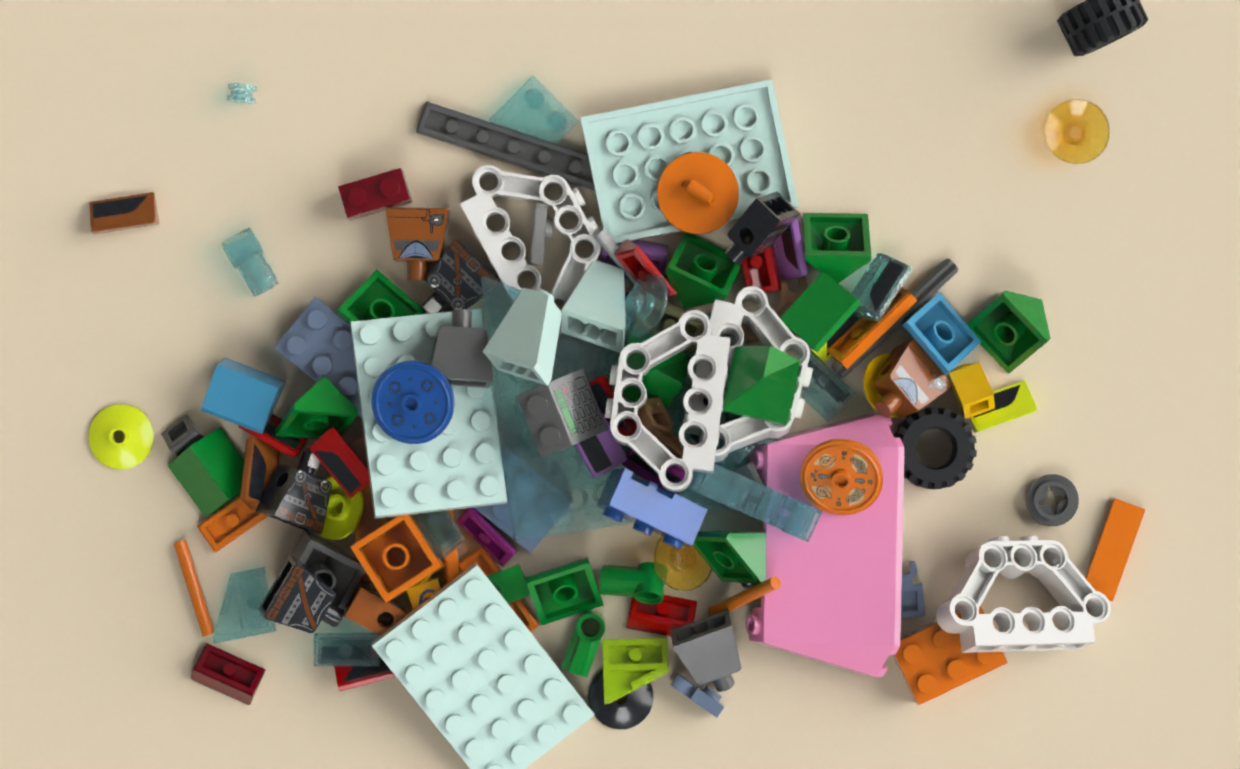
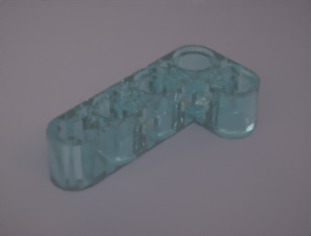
[688,463,822,542]

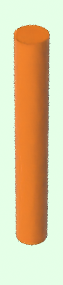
[173,540,215,637]
[708,576,781,616]

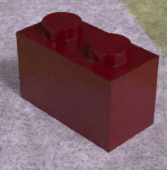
[338,168,413,221]

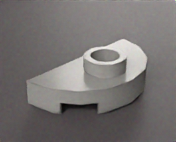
[530,203,554,265]

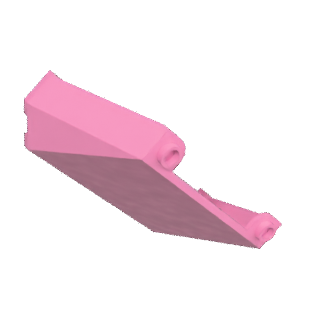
[746,414,904,677]

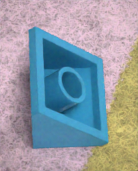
[901,292,982,375]
[201,358,286,434]

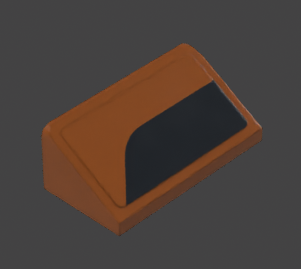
[89,192,159,234]
[240,437,280,509]

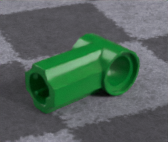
[600,562,667,604]
[561,610,606,677]

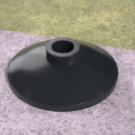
[588,670,653,729]

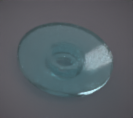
[625,273,668,338]

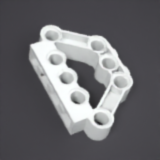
[460,165,601,325]
[682,286,813,462]
[605,310,730,492]
[936,536,1111,653]

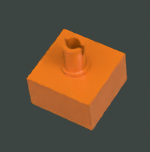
[350,514,445,603]

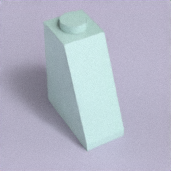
[561,260,626,353]
[483,287,562,386]

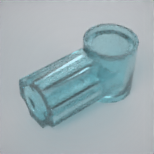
[221,227,279,297]

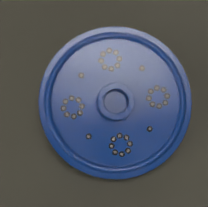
[371,361,455,444]

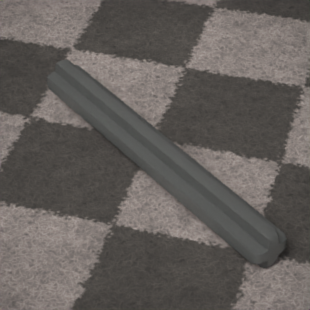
[832,258,959,378]

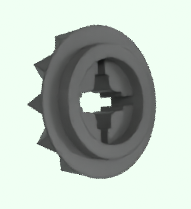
[1026,474,1079,526]

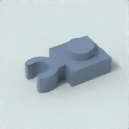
[901,561,925,618]
[671,674,724,718]

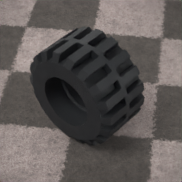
[1057,0,1149,56]
[893,407,977,489]

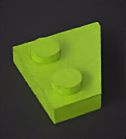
[602,637,669,704]

